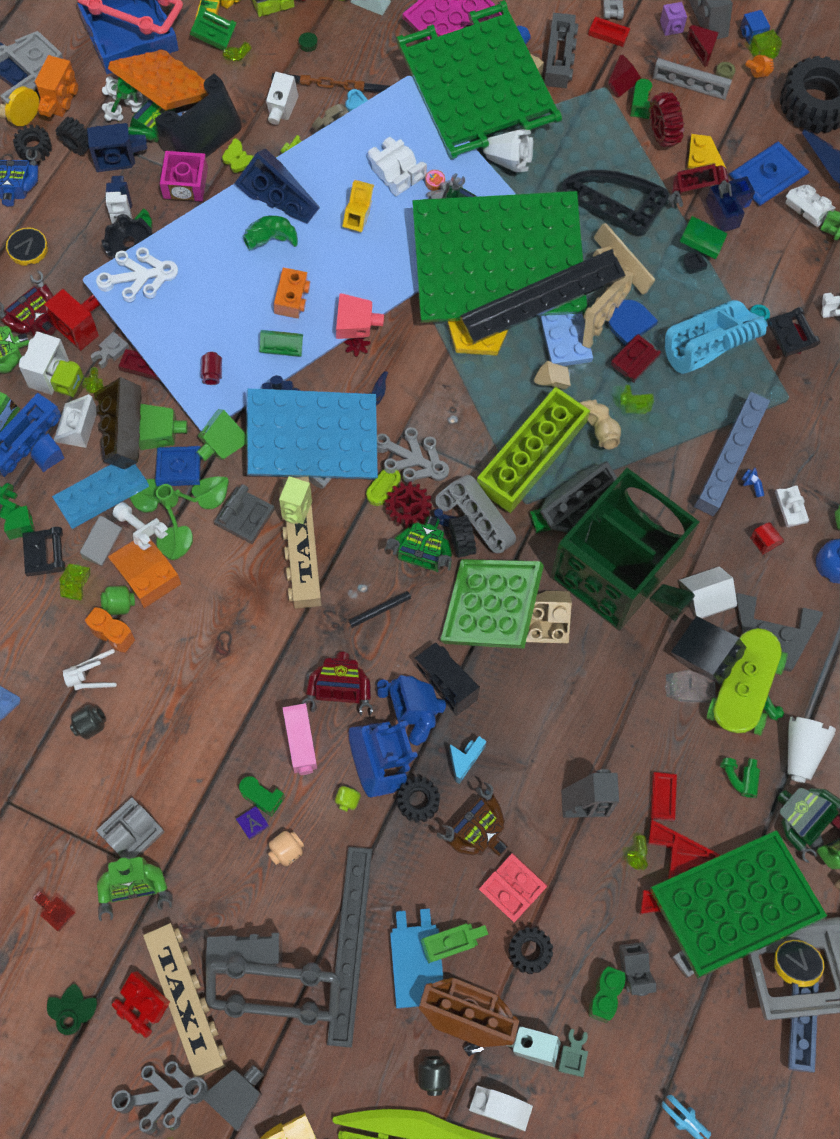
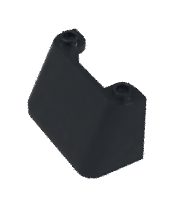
[155,73,242,158]

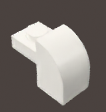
[469,1086,533,1131]

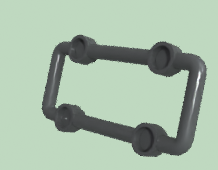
[206,955,340,1026]

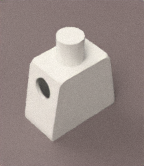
[266,72,299,125]

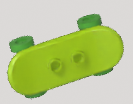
[707,628,788,736]

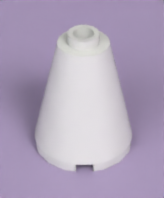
[787,717,836,783]

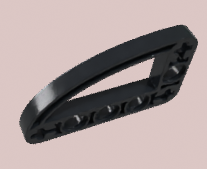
[561,170,669,236]

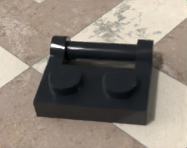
[767,307,821,357]
[22,527,66,577]

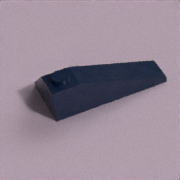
[802,129,840,188]
[234,149,320,224]

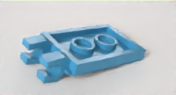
[390,909,443,1009]

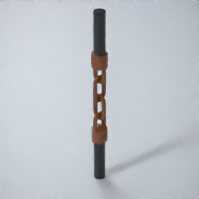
[272,73,390,93]

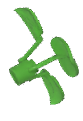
[130,476,229,560]

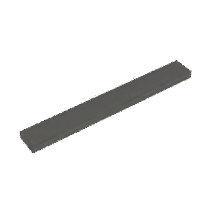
[327,847,372,1048]

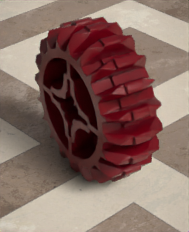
[649,92,685,147]

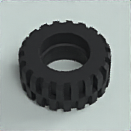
[780,56,840,133]

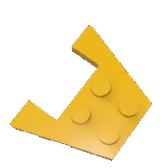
[447,320,509,356]

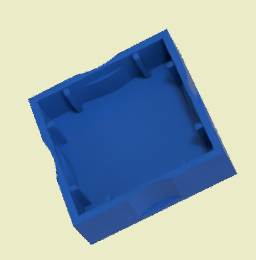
[77,0,179,74]

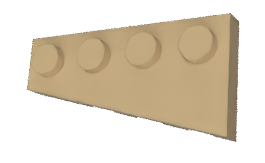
[582,271,633,349]

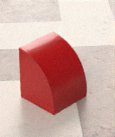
[750,523,784,555]

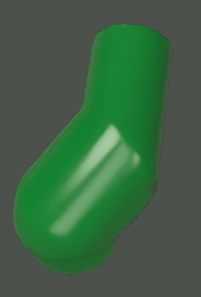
[763,695,784,720]

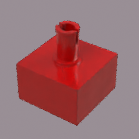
[44,289,101,351]

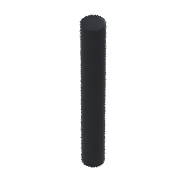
[348,591,411,628]

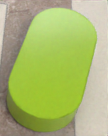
[366,469,401,506]

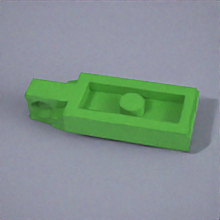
[421,924,489,964]

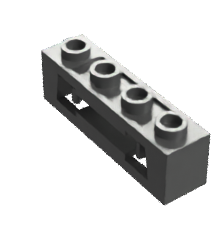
[544,12,578,88]

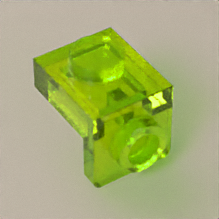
[620,385,654,414]
[59,564,90,601]

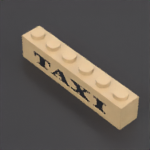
[279,477,321,609]
[143,923,228,1078]

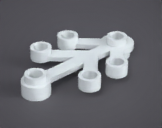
[96,247,178,302]

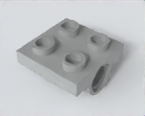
[96,797,164,859]

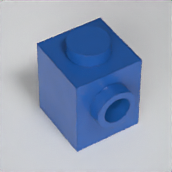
[740,10,770,45]

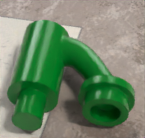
[720,758,760,798]

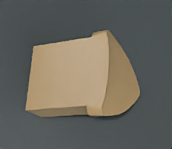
[534,361,571,389]

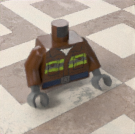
[437,782,508,857]

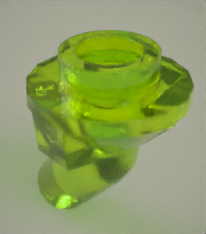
[82,367,104,393]
[627,835,648,870]

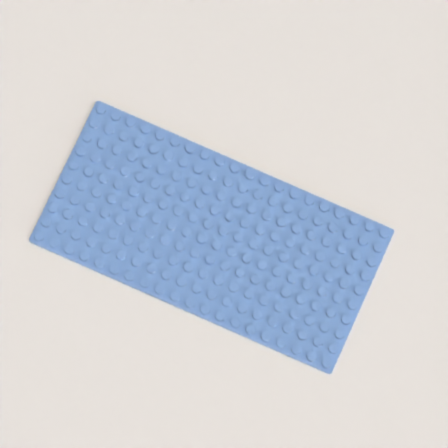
[83,76,516,431]

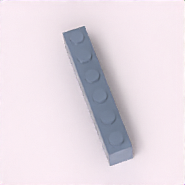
[694,392,770,516]

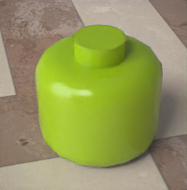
[335,786,361,812]

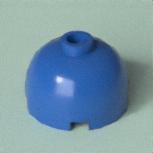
[816,539,840,584]

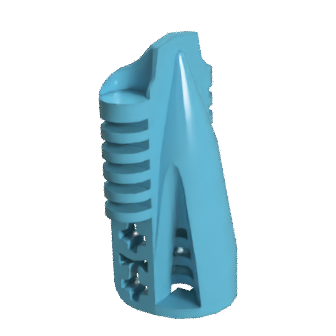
[665,300,768,374]

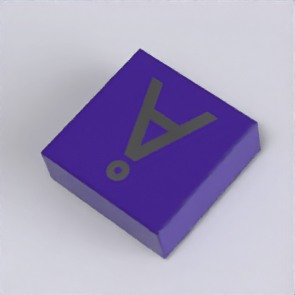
[236,806,269,840]

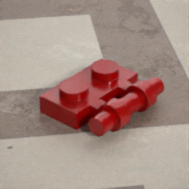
[112,971,170,1038]

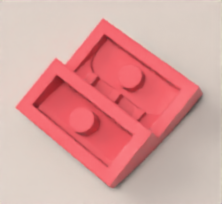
[479,853,548,923]

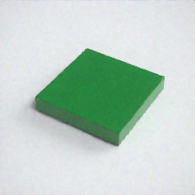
[680,216,728,259]

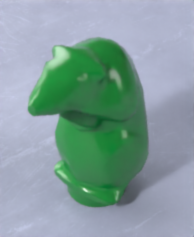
[243,215,298,250]

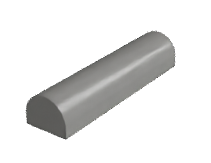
[652,58,732,100]

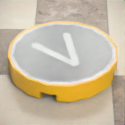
[6,228,48,266]
[774,940,824,987]

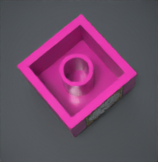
[160,151,208,201]

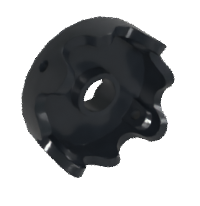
[101,214,153,260]

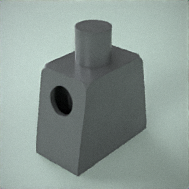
[204,1065,264,1131]

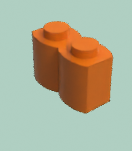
[85,607,135,653]

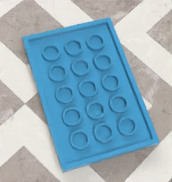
[246,388,378,480]

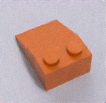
[108,539,181,608]

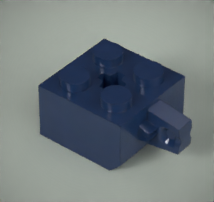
[87,123,148,172]

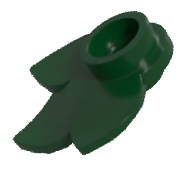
[47,984,97,1035]

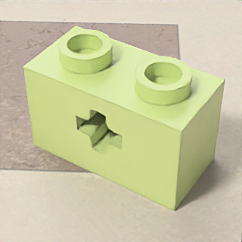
[279,476,312,524]

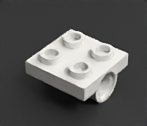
[785,185,836,227]

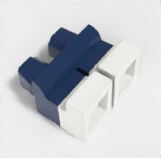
[106,176,133,224]

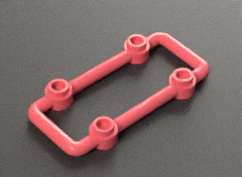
[77,0,183,35]

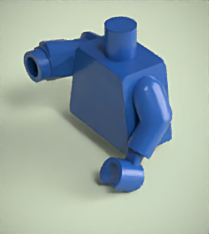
[377,675,446,746]

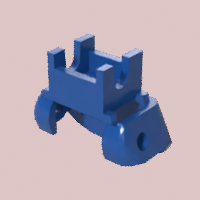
[349,721,418,798]

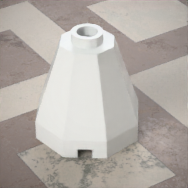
[483,129,534,172]

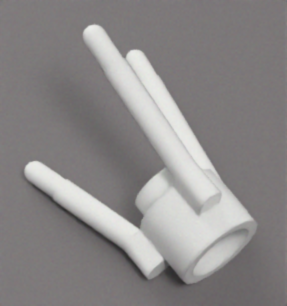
[63,649,117,690]

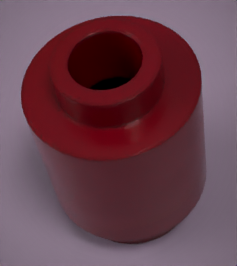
[200,352,222,385]

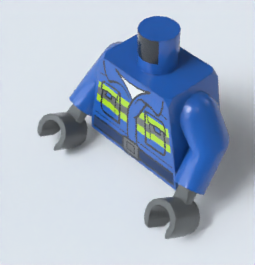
[0,149,41,207]

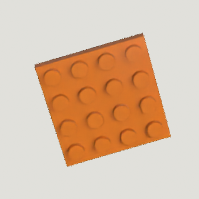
[108,49,209,110]

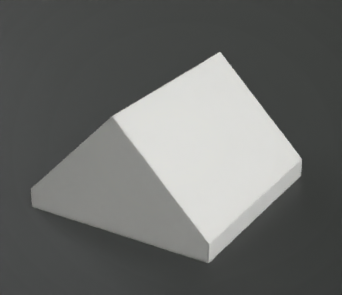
[54,394,97,448]
[678,567,737,618]

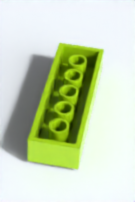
[477,386,590,513]

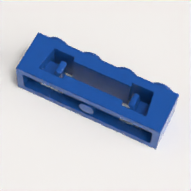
[0,393,61,477]

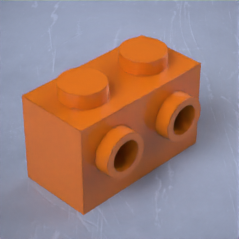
[274,267,311,319]

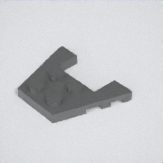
[736,593,823,672]

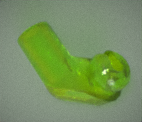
[223,42,252,61]

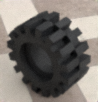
[55,117,89,155]
[13,124,52,163]
[449,515,476,558]
[398,777,440,823]
[508,927,553,974]

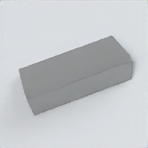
[80,516,122,566]

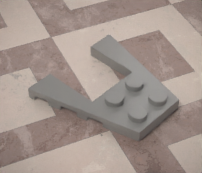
[0,31,63,104]

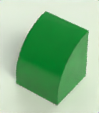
[4,505,35,540]

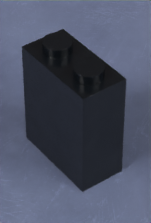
[671,616,747,685]

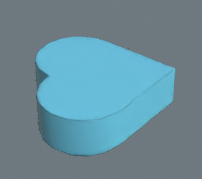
[346,89,368,112]

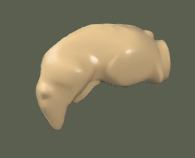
[580,399,621,450]

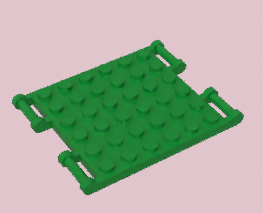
[396,0,562,160]

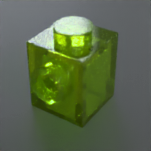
[749,29,782,59]

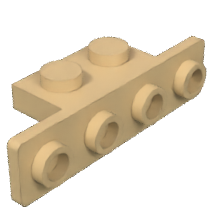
[593,223,655,294]

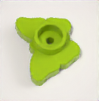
[222,138,254,173]

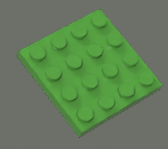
[440,559,544,649]

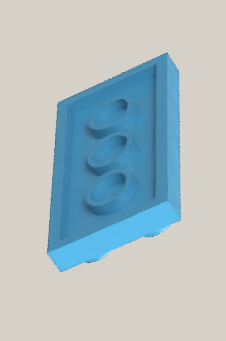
[52,464,149,529]

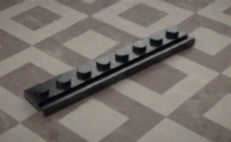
[460,249,626,345]

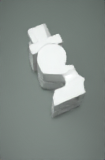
[368,137,427,196]

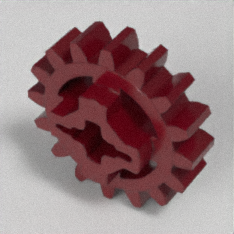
[385,481,432,528]

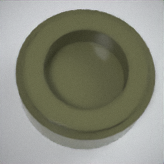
[715,62,736,80]

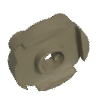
[312,104,349,132]

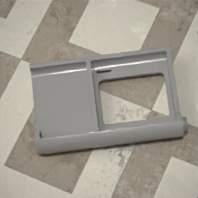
[747,917,840,1021]

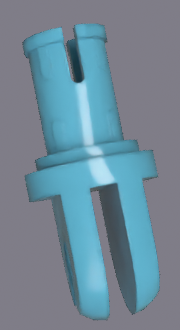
[661,1095,711,1139]

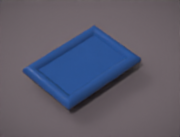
[729,141,810,206]

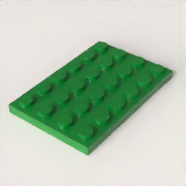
[650,830,827,979]

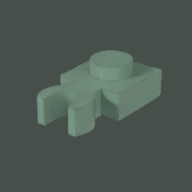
[558,1029,588,1078]

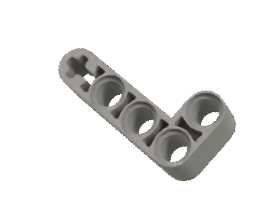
[436,475,516,553]

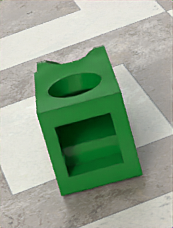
[630,79,652,119]
[239,776,285,817]

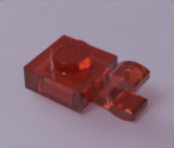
[33,891,76,932]

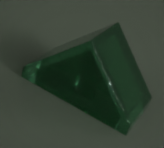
[649,584,695,622]

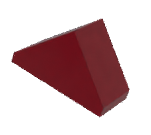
[686,25,719,67]
[608,54,642,97]

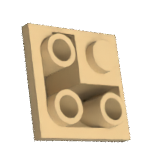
[526,591,572,643]

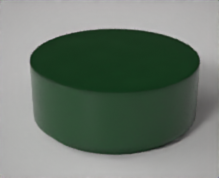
[299,32,318,52]

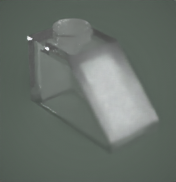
[665,669,715,703]

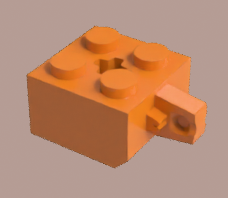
[35,55,78,117]

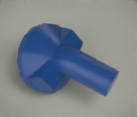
[741,467,765,498]

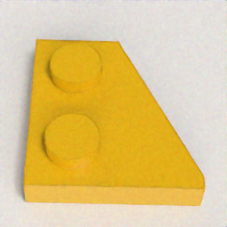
[687,134,726,168]

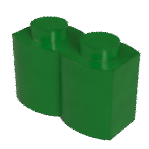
[589,966,625,1023]

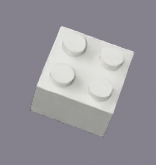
[19,332,69,395]

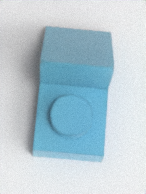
[449,736,487,784]

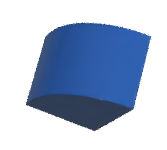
[31,434,64,472]

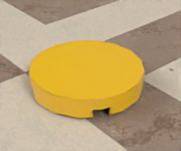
[5,86,39,126]

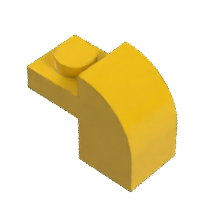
[342,180,374,232]

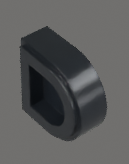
[683,250,708,273]

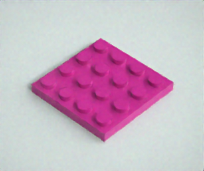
[402,0,502,41]

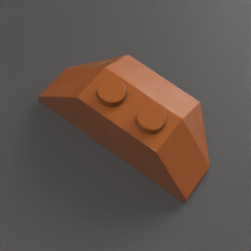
[418,978,519,1047]

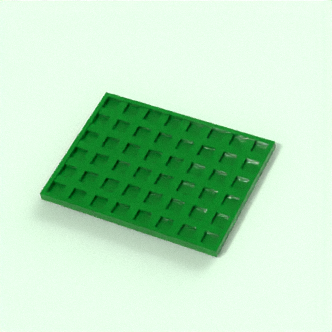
[412,191,587,323]

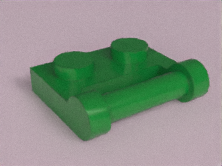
[189,5,237,51]

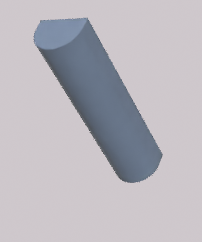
[788,981,819,1073]

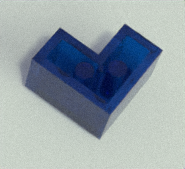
[706,176,755,232]

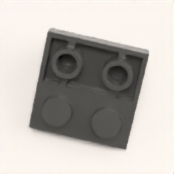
[214,484,275,544]

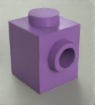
[660,2,687,36]

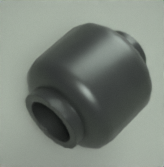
[70,705,106,739]
[418,1056,451,1096]

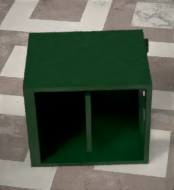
[550,468,700,631]

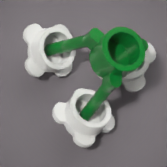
[102,76,148,121]

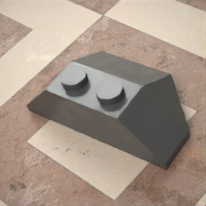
[540,461,617,533]

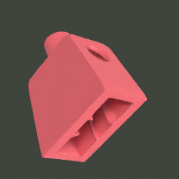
[336,293,384,339]

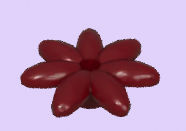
[344,337,371,357]

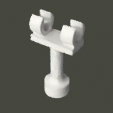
[113,502,168,550]

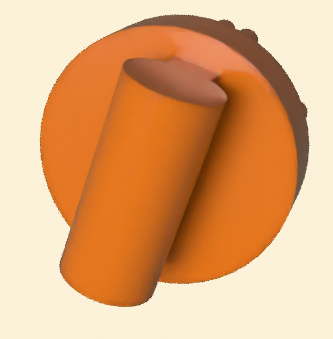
[745,55,774,78]

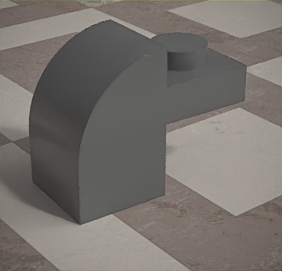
[619,942,656,996]

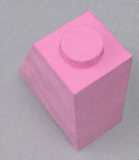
[283,703,317,775]

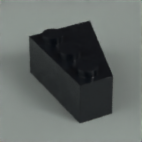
[414,642,480,716]

